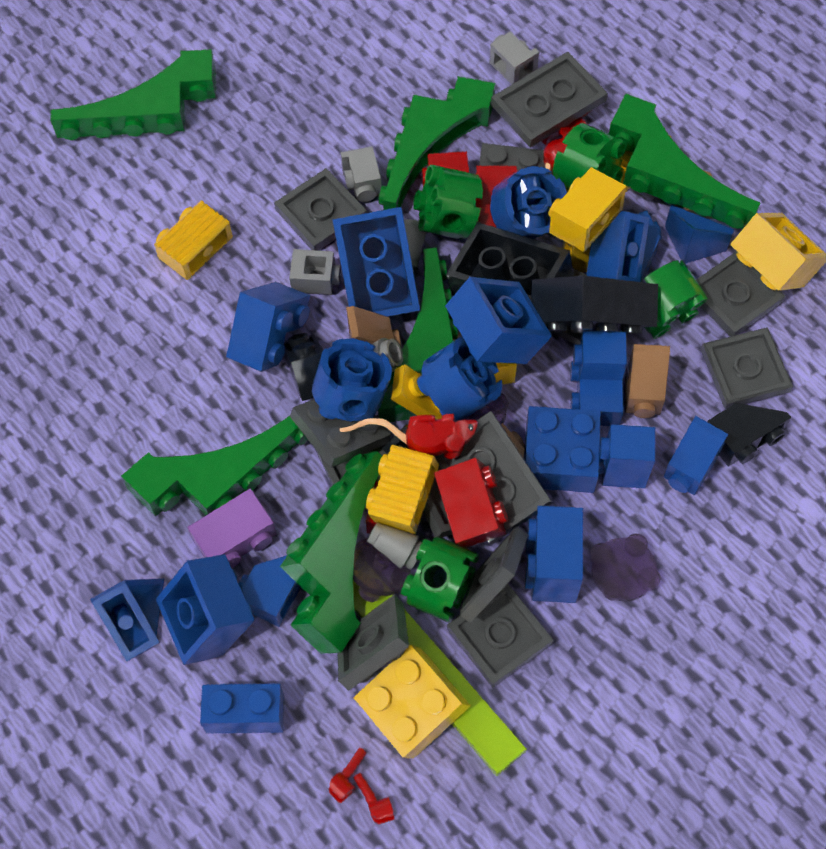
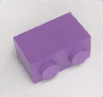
[187,489,277,568]

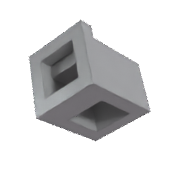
[489,32,539,84]
[341,146,381,202]
[289,249,341,295]

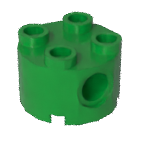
[553,123,627,190]
[413,164,483,239]
[644,260,708,339]
[401,536,479,623]

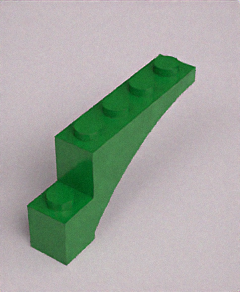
[50,49,216,140]
[379,76,495,210]
[609,94,760,229]
[378,247,458,422]
[121,415,309,517]
[280,451,382,654]

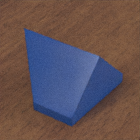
[665,205,735,264]
[90,578,165,662]

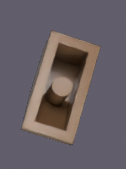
[346,306,401,347]
[625,344,670,418]

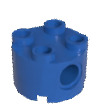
[490,166,567,239]
[417,336,503,421]
[312,338,392,422]

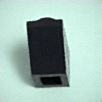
[283,333,324,401]
[707,403,791,467]

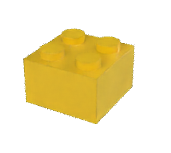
[730,213,826,291]
[353,644,471,758]

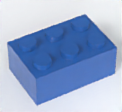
[332,207,420,316]

